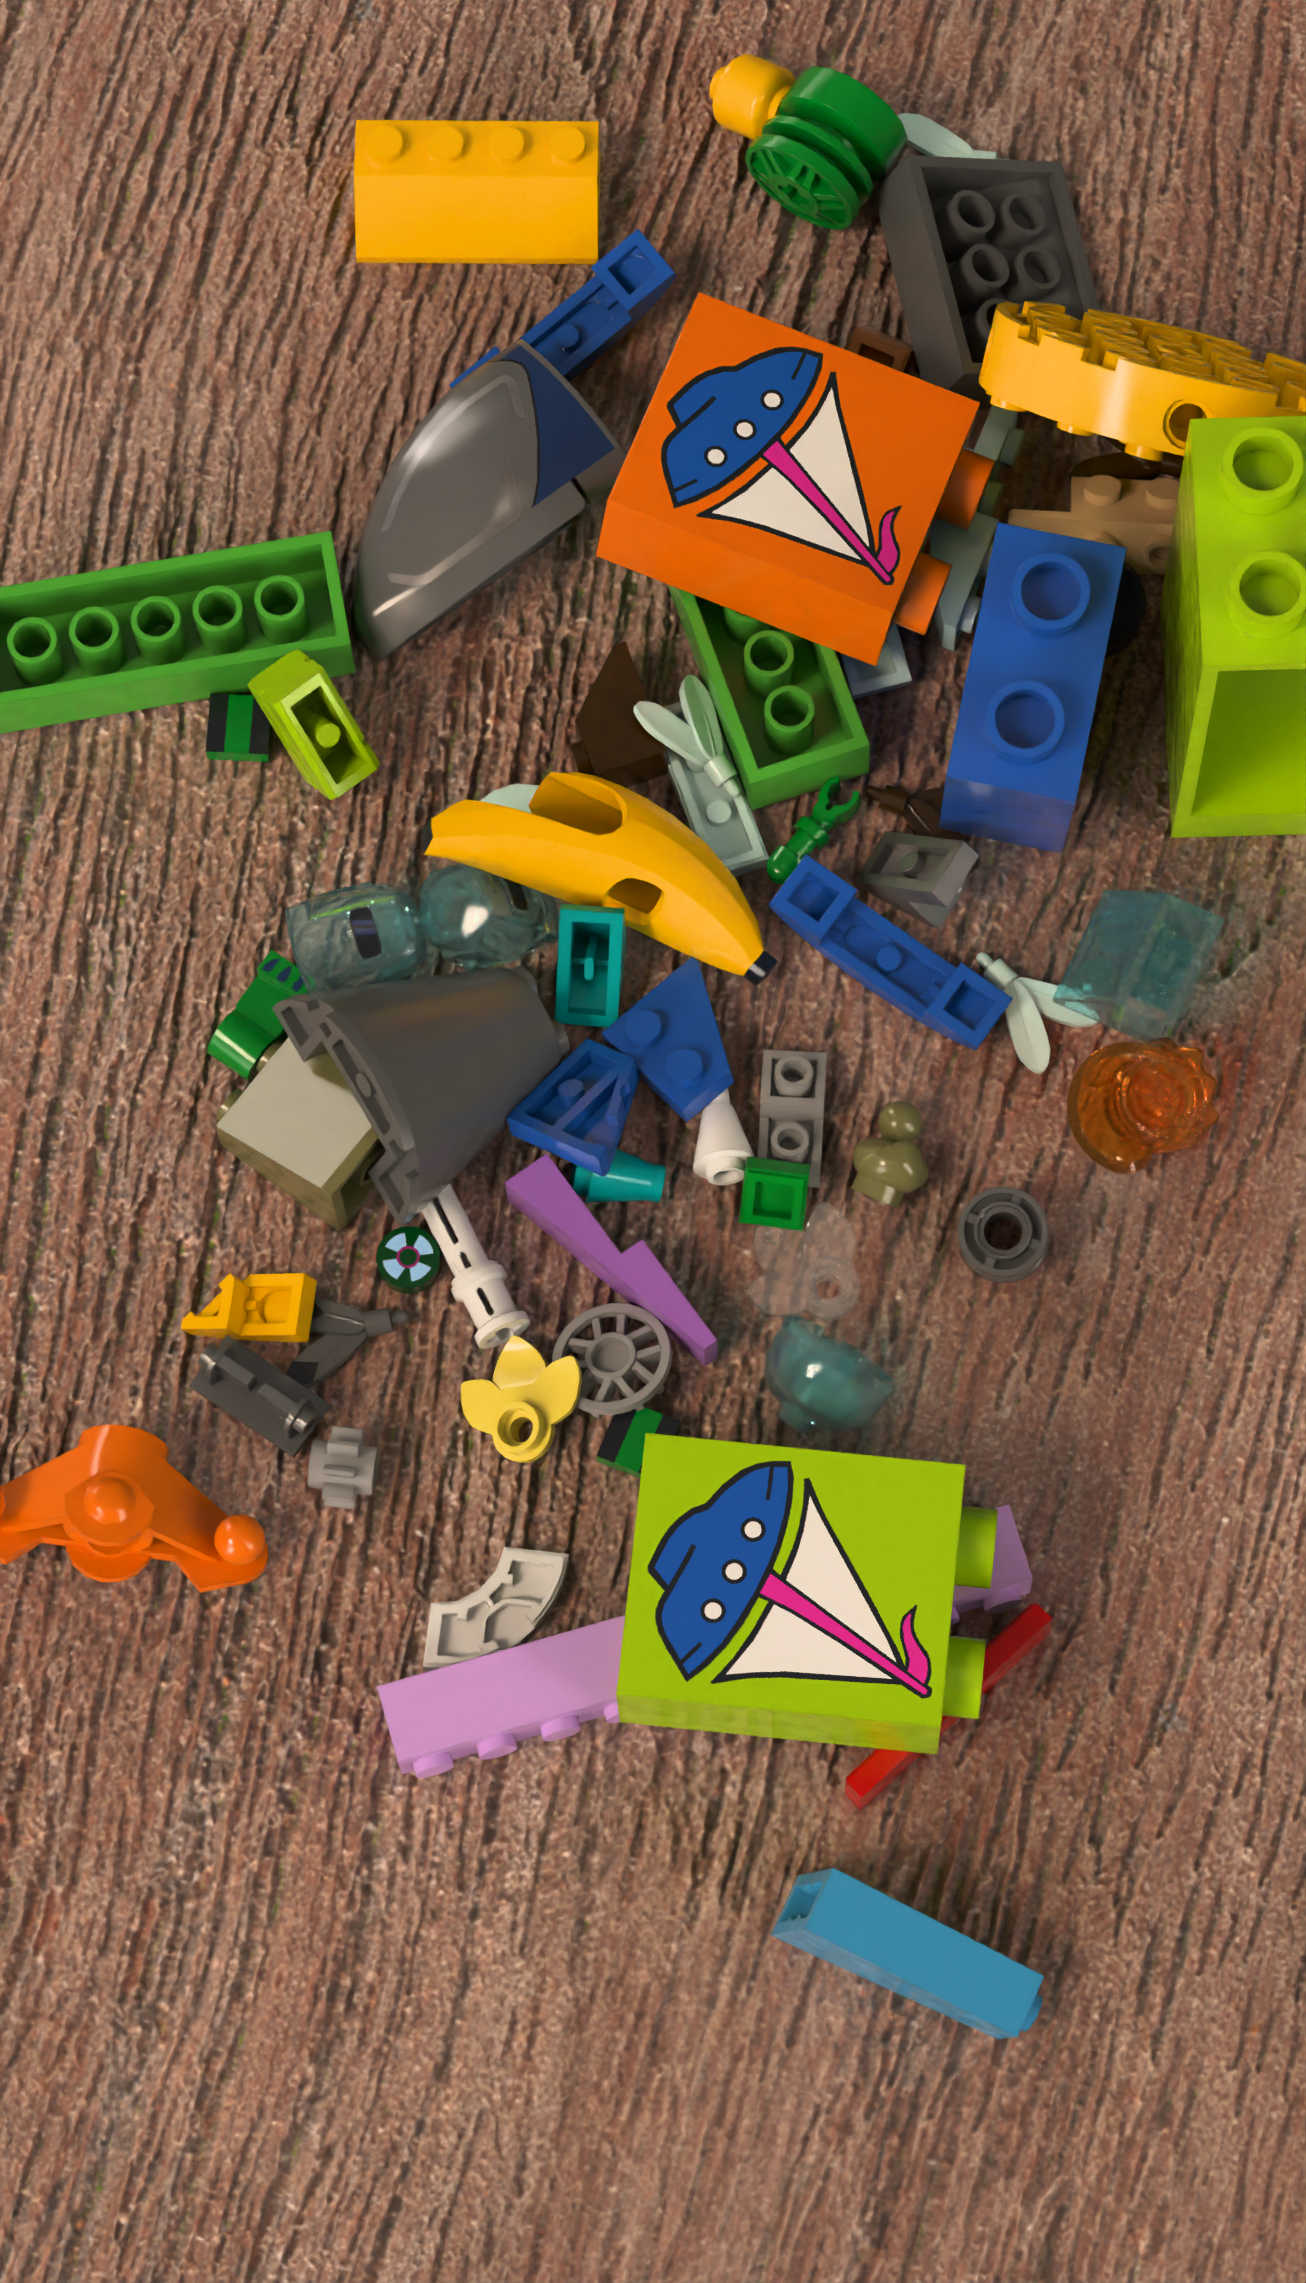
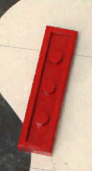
[845,1603,1052,1811]

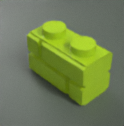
[247,649,381,800]

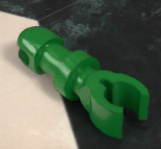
[766,776,861,885]

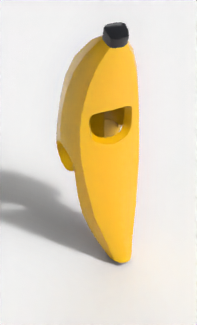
[421,772,778,986]

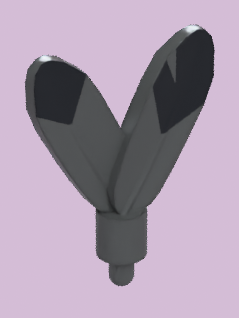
[286,1297,410,1388]

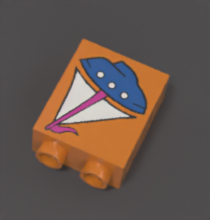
[596,292,996,667]

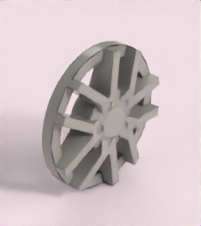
[552,1303,673,1419]

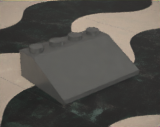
[873,155,1101,409]

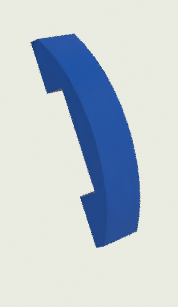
[449,229,677,388]
[769,854,1013,1051]

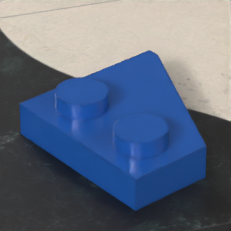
[601,956,734,1122]
[506,1038,640,1177]

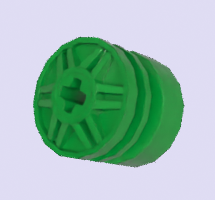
[745,66,908,230]

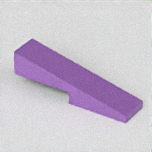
[505,1154,718,1366]

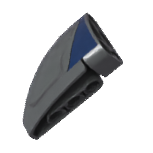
[351,339,627,665]

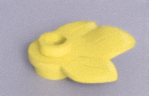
[461,1335,582,1463]

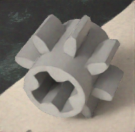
[307,1425,380,1509]

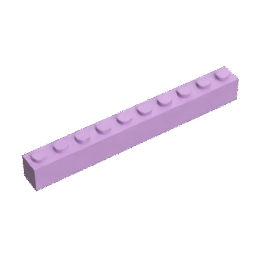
[377,1505,1033,1778]

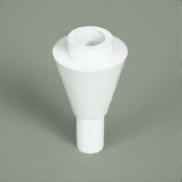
[693,1088,755,1186]

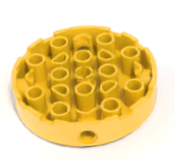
[978,301,1306,461]

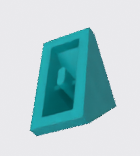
[555,904,627,1027]

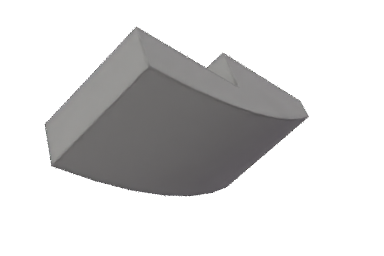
[757,1050,827,1188]

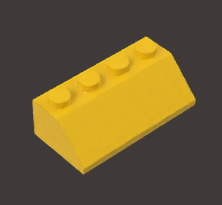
[354,120,601,264]

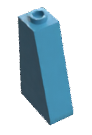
[771,1868,1044,2039]

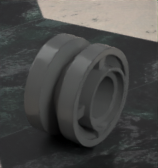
[958,1187,1049,1284]

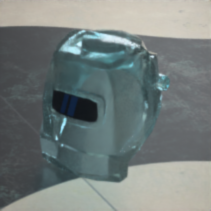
[419,863,559,972]
[285,881,428,993]

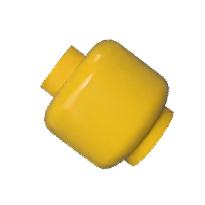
[709,54,796,140]

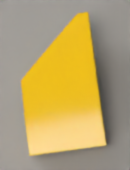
[181,1273,317,1342]

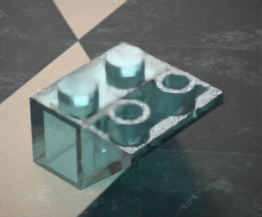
[1052,890,1225,1052]

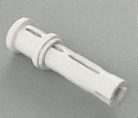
[422,1183,530,1349]

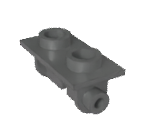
[189,1335,332,1458]

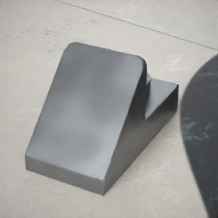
[854,831,979,928]

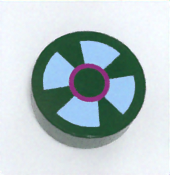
[376,1226,441,1294]

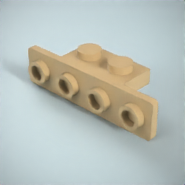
[1008,475,1180,575]

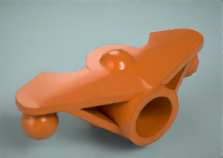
[0,1424,268,1593]

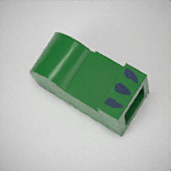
[207,949,320,1082]

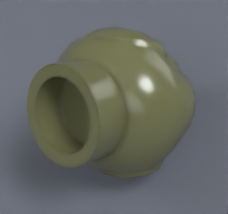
[851,1101,929,1209]

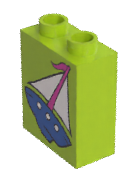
[616,1433,998,1755]

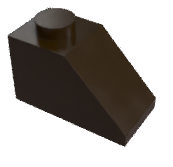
[568,642,668,788]

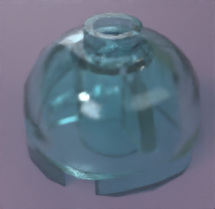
[764,1312,896,1435]

